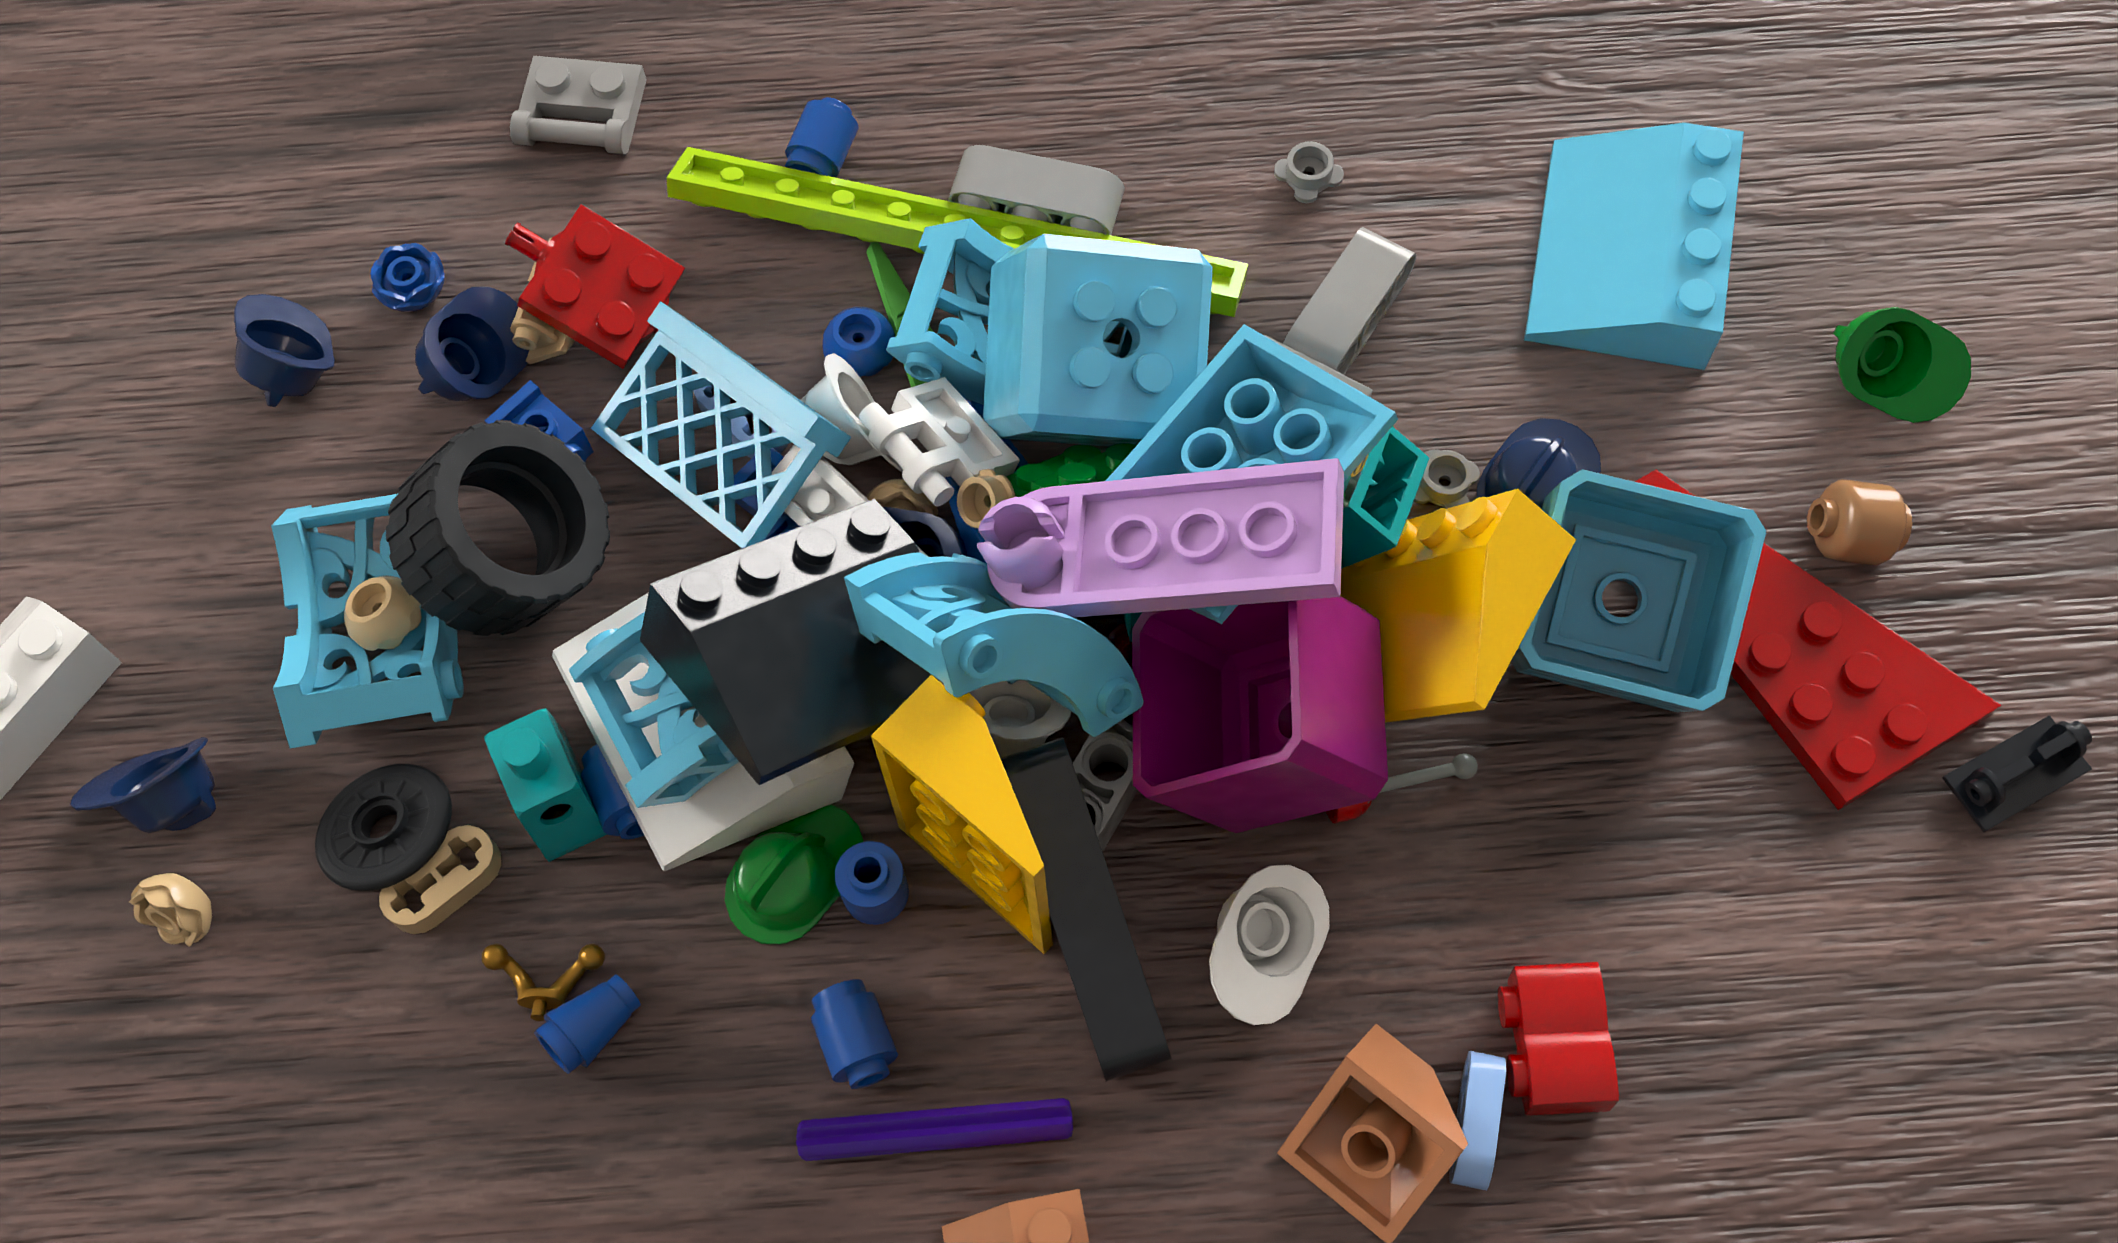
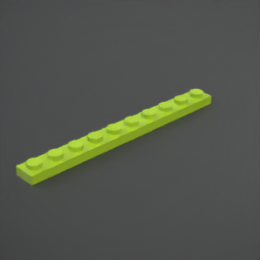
[666,147,1248,317]

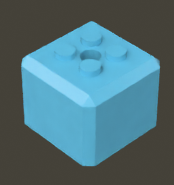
[983,234,1213,447]
[1511,469,1766,712]

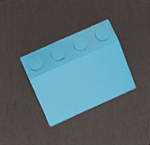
[1524,122,1744,370]
[1106,324,1398,624]

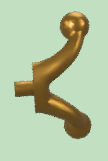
[482,944,605,1021]

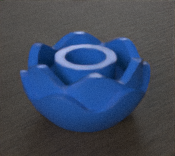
[371,243,445,312]
[822,307,895,377]

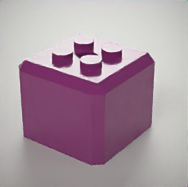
[1132,596,1388,833]

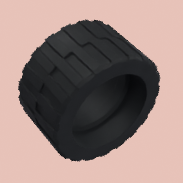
[386,420,610,636]

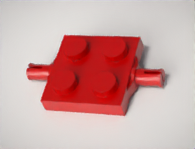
[505,204,685,369]

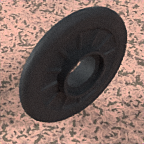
[315,764,452,891]

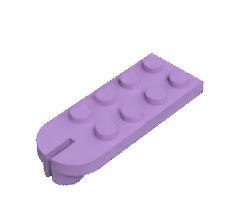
[977,458,1344,618]

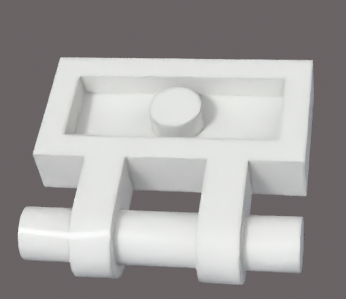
[859,377,1020,506]

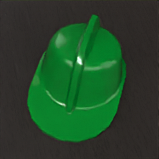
[1833,306,1971,423]
[724,804,863,945]

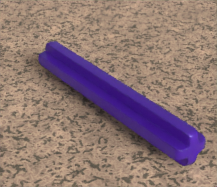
[796,1098,1073,1161]

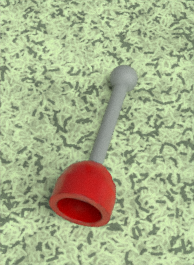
[1326,753,1478,824]

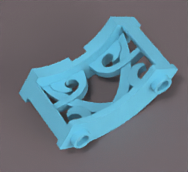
[886,218,1132,405]
[271,494,464,748]
[844,552,1144,737]
[569,612,739,808]

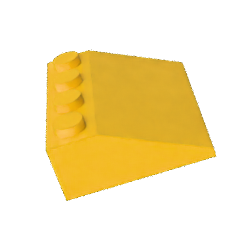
[1340,489,1576,723]
[871,675,1053,954]

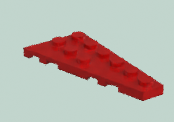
[1635,469,2002,811]

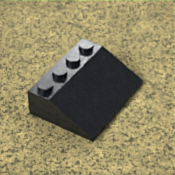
[640,499,944,785]

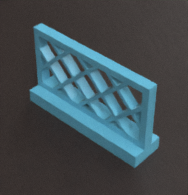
[591,301,851,549]

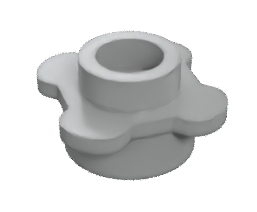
[1274,142,1344,203]
[1414,449,1480,509]

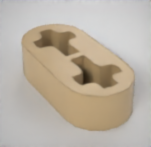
[379,825,502,934]

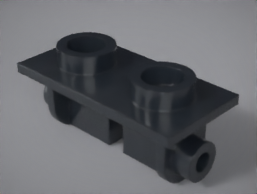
[1942,715,2092,833]

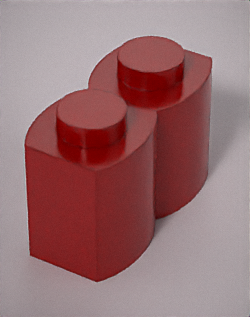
[1498,962,1619,1116]

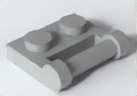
[510,56,647,154]

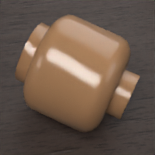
[1807,479,1912,565]

